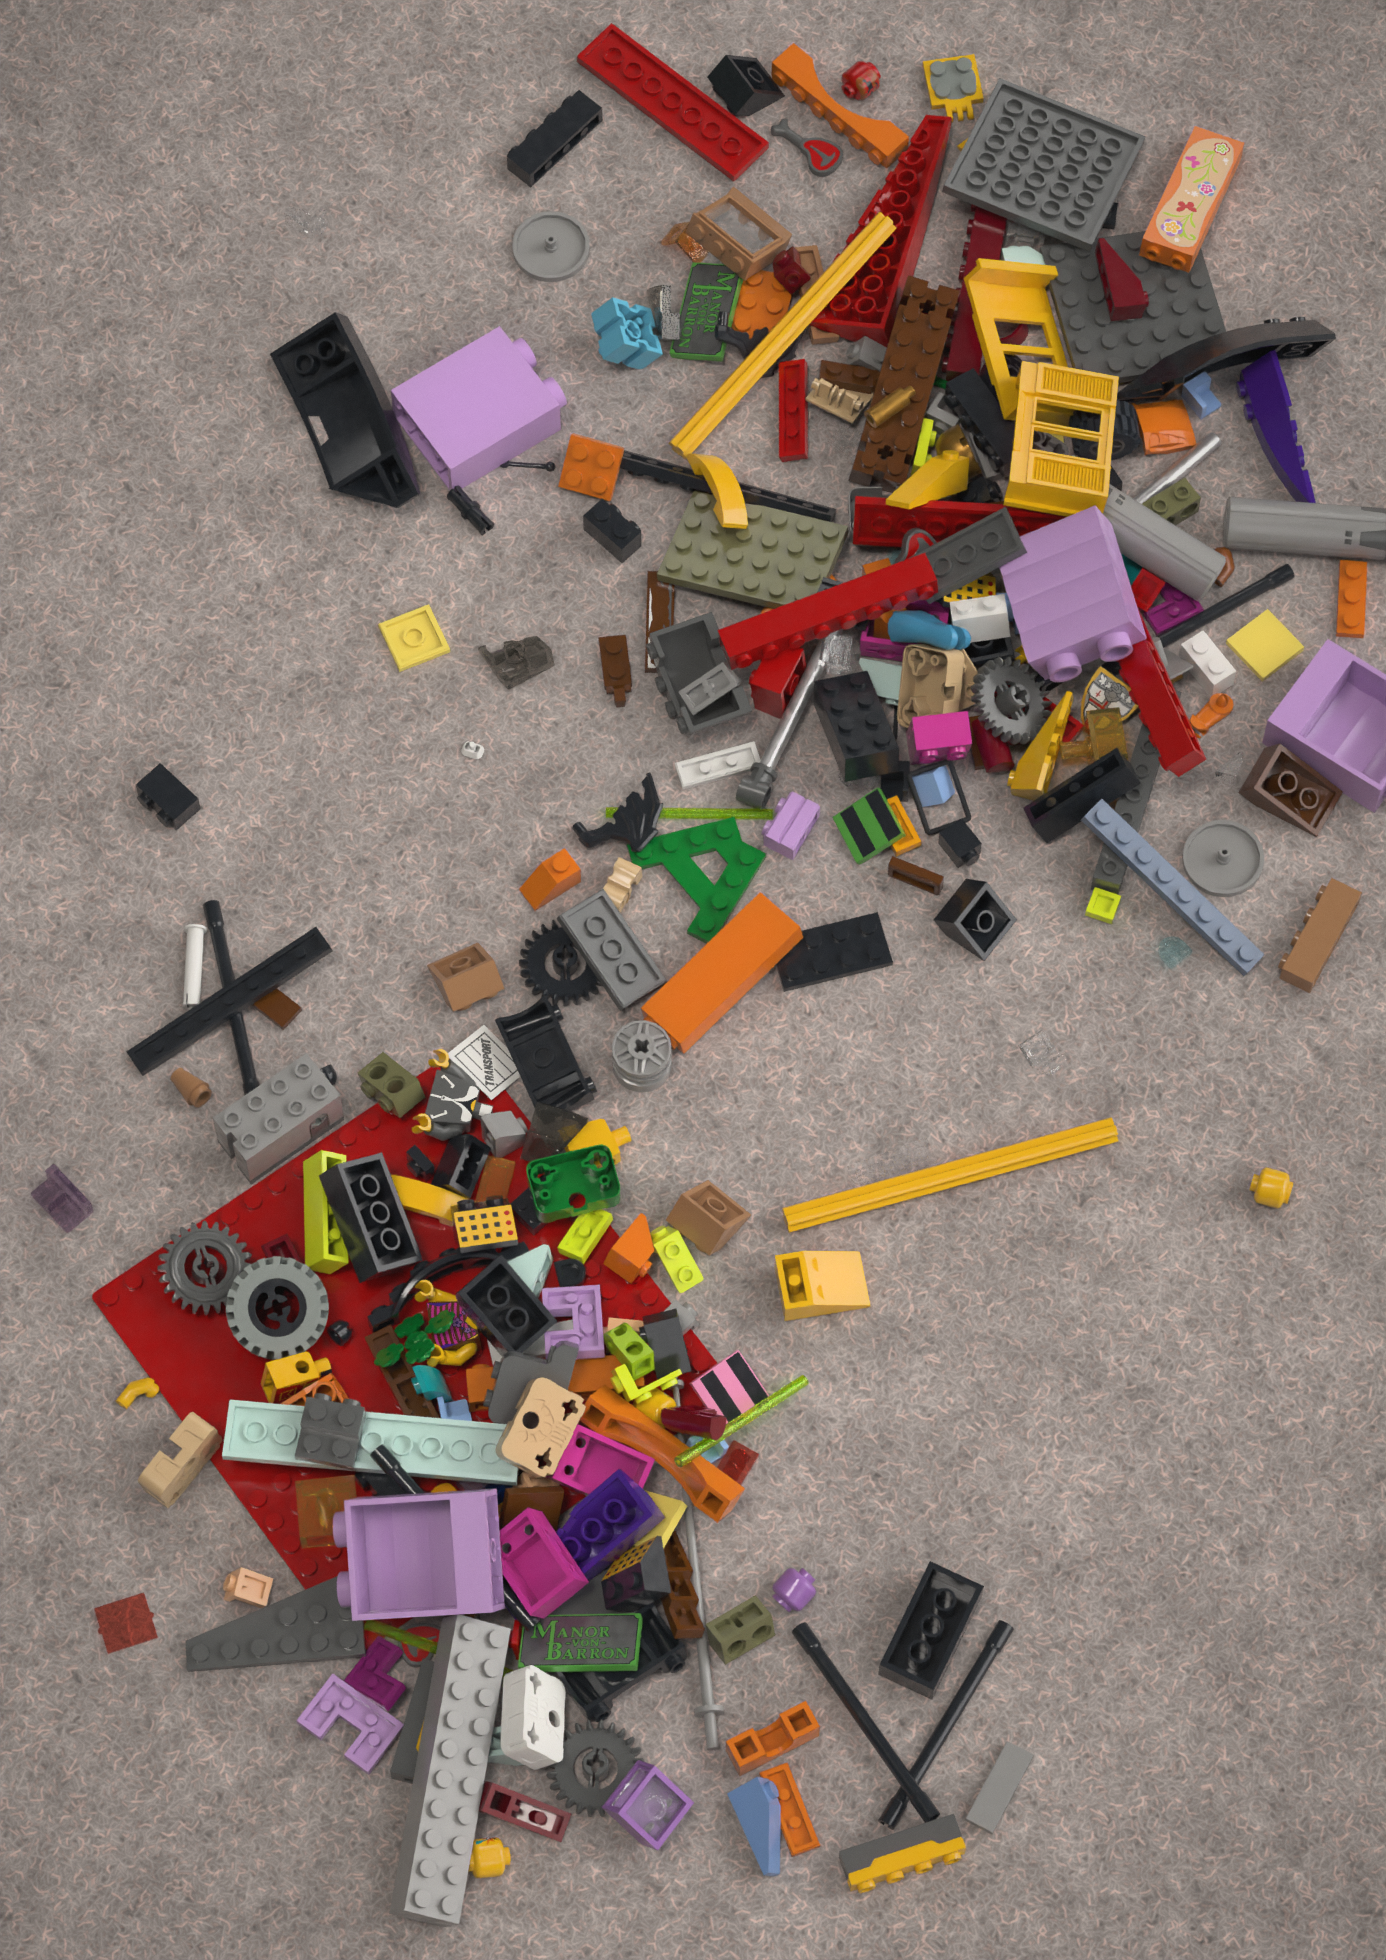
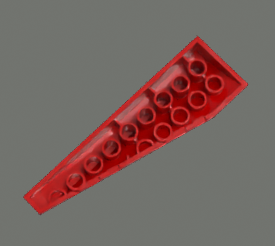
[809,115,952,348]

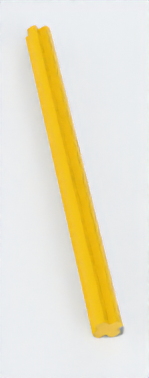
[668,212,896,459]
[782,1117,1118,1233]

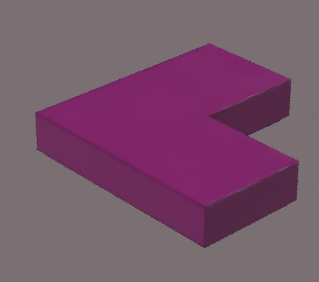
[1143,582,1204,636]
[344,1635,406,1711]

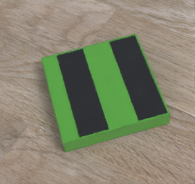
[832,788,906,865]

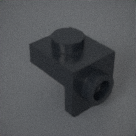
[957,476,1002,503]

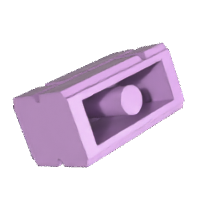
[761,791,820,860]

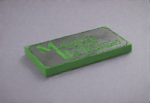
[669,262,743,362]
[518,1613,643,1672]

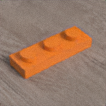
[1336,560,1367,638]

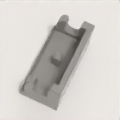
[679,661,742,715]

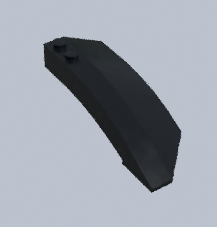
[270,312,421,508]
[1117,317,1336,404]

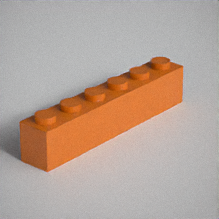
[466,1354,645,1412]

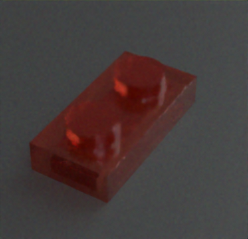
[717,1440,759,1485]

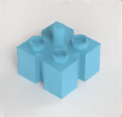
[591,297,663,369]

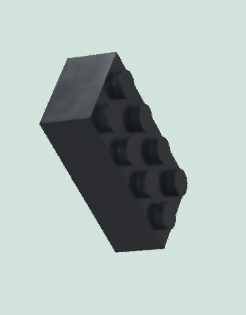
[813,671,899,782]
[319,1153,423,1283]
[878,1561,984,1700]

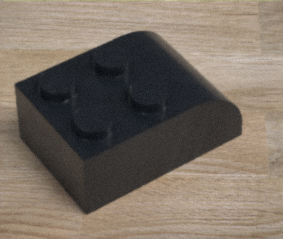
[455,1255,557,1356]

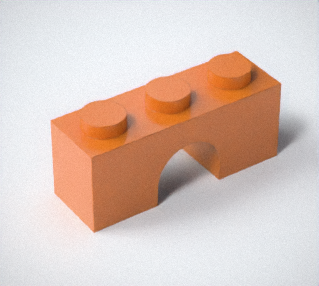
[726,1701,820,1777]

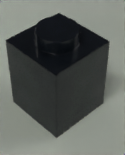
[938,818,982,868]

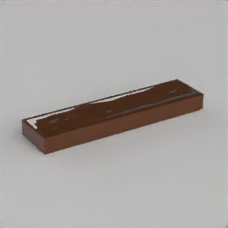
[645,571,675,673]

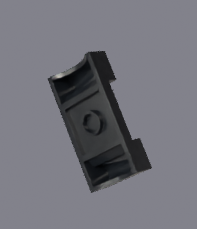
[495,996,597,1124]
[554,1603,687,1722]

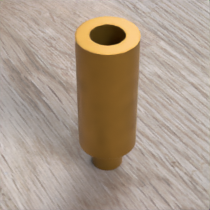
[864,385,916,428]

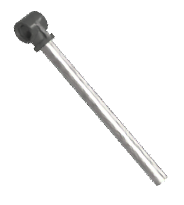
[1133,432,1221,504]
[736,629,843,810]

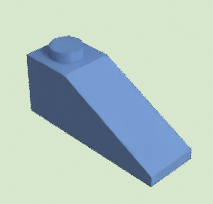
[727,1777,781,1877]

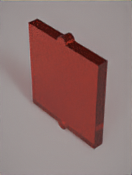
[94,1592,158,1654]

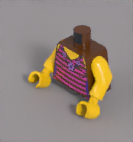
[415,1280,482,1367]

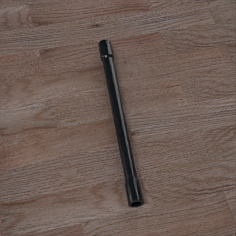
[1101,564,1295,676]
[203,900,260,1096]
[370,1444,541,1632]
[878,1620,1014,1830]
[792,1622,940,1823]

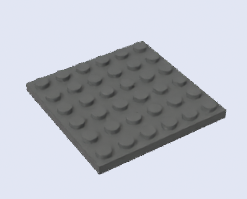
[942,78,1146,252]
[1039,231,1226,383]

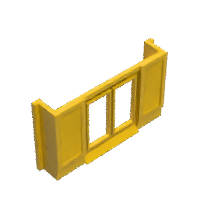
[964,258,1075,426]
[1003,361,1119,517]

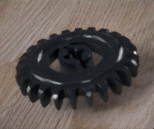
[519,920,603,1007]

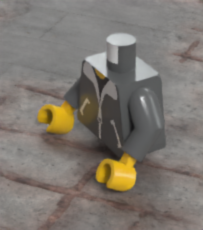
[412,1049,493,1141]

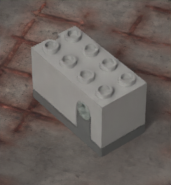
[213,1053,344,1184]

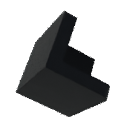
[880,761,910,802]

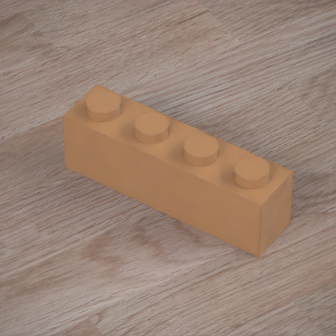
[1278,878,1362,993]

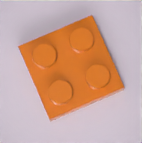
[558,433,625,501]

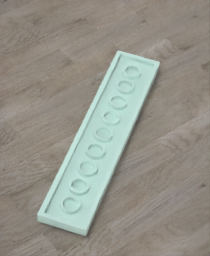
[222,1400,519,1486]

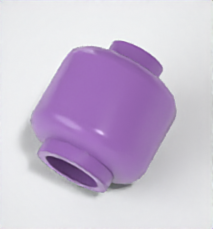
[772,1568,816,1612]

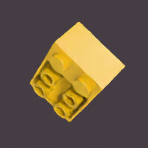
[774,1251,870,1321]

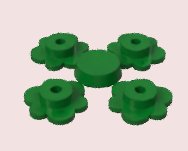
[374,1310,455,1368]

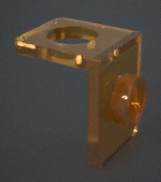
[660,222,709,263]

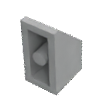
[481,1111,528,1160]

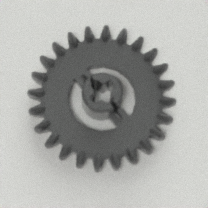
[971,657,1052,745]
[157,1221,252,1316]
[546,1719,645,1817]

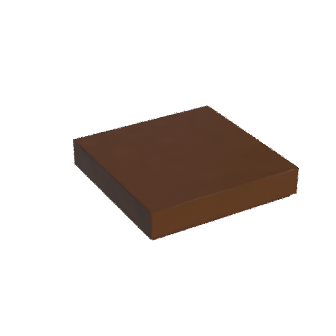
[499,1486,564,1532]

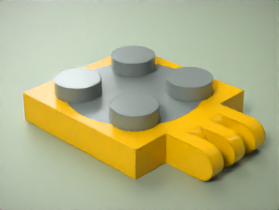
[922,54,984,122]

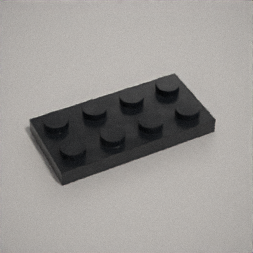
[776,912,893,992]

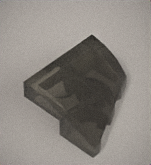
[646,285,680,342]
[478,636,555,690]
[520,1102,589,1162]

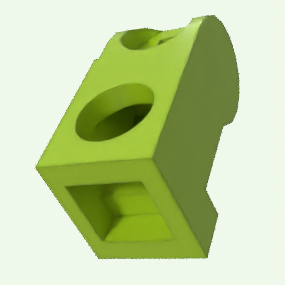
[603,1322,655,1381]

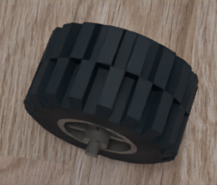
[1069,400,1141,460]

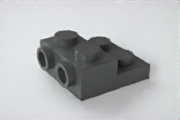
[295,1393,366,1470]

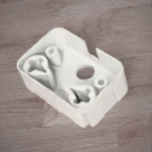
[500,1665,566,1770]

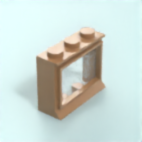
[686,186,792,281]

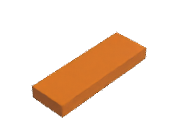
[759,1762,820,1857]

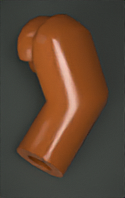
[1214,547,1235,587]

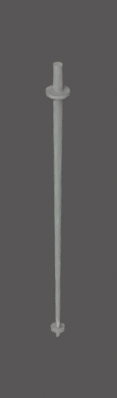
[667,1377,724,1751]

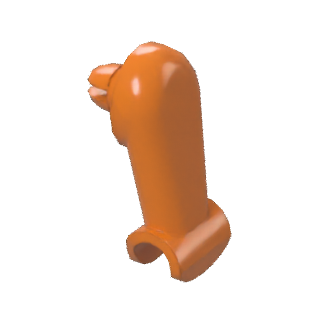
[1189,693,1234,738]

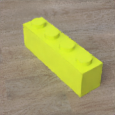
[303,1150,348,1274]

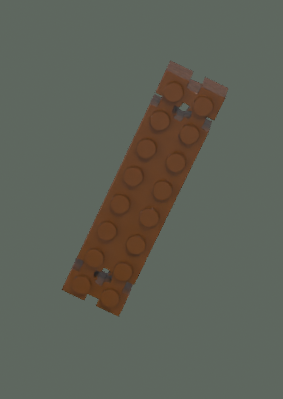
[848,275,960,493]

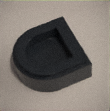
[554,1259,586,1287]

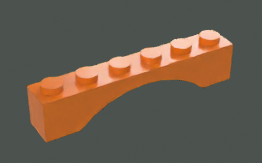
[771,43,909,169]
[580,1384,745,1523]

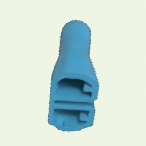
[888,610,971,650]

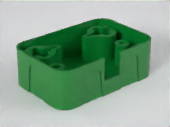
[526,1144,620,1223]

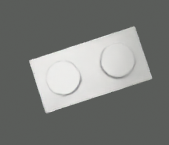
[950,594,1011,643]
[1179,631,1236,698]

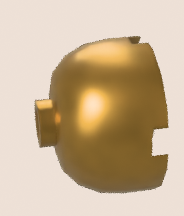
[935,424,982,479]

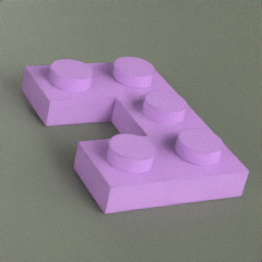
[542,1285,605,1359]
[296,1673,404,1775]

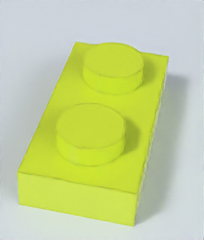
[910,418,937,476]
[557,1209,613,1264]

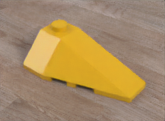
[886,450,969,509]
[1007,691,1074,801]

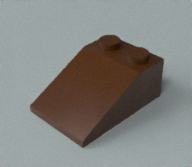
[1238,743,1343,837]

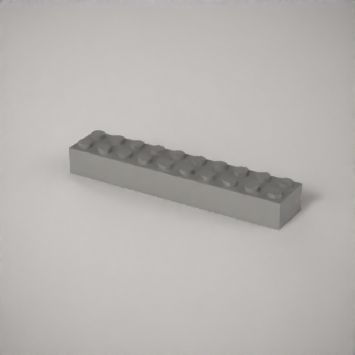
[389,1614,511,1927]

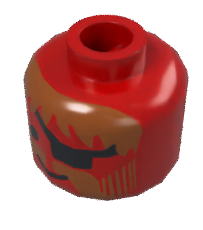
[841,61,881,101]

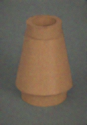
[170,1068,212,1108]

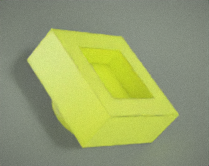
[1085,887,1121,924]

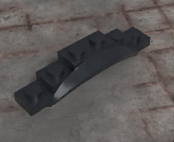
[367,1241,529,1333]

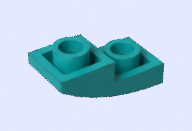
[411,1365,453,1403]

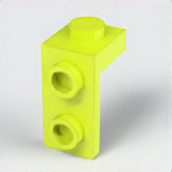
[650,1226,704,1293]
[610,1364,682,1404]

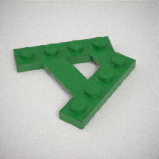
[627,817,766,944]

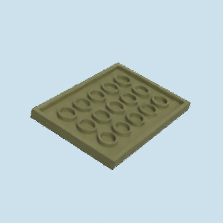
[657,490,849,609]

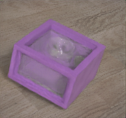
[602,1760,694,1851]

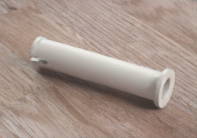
[182,924,207,1009]

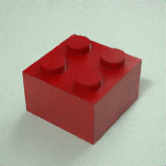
[749,647,806,719]

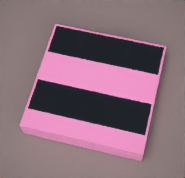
[689,1350,771,1431]

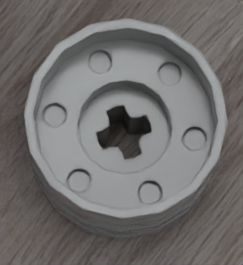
[612,1020,672,1093]

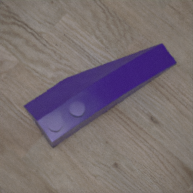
[1236,350,1316,503]
[505,1469,666,1620]

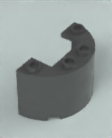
[646,612,752,735]

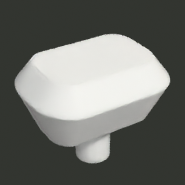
[461,741,484,759]

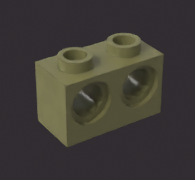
[1142,478,1201,525]
[358,1052,425,1118]
[705,1595,775,1665]

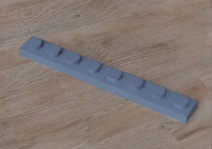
[1081,799,1265,976]

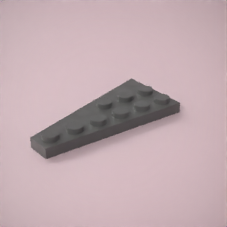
[185,1576,366,1672]

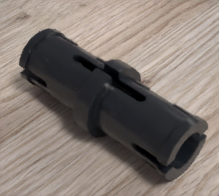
[447,485,494,536]

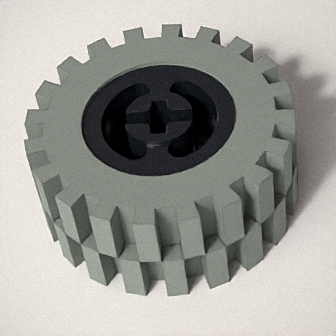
[226,1256,329,1360]

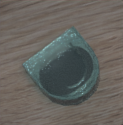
[1158,936,1193,970]

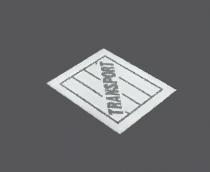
[448,1025,520,1100]

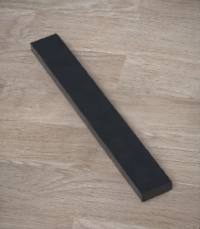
[126,927,332,1076]

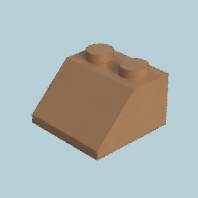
[427,942,505,1012]
[666,1180,751,1256]

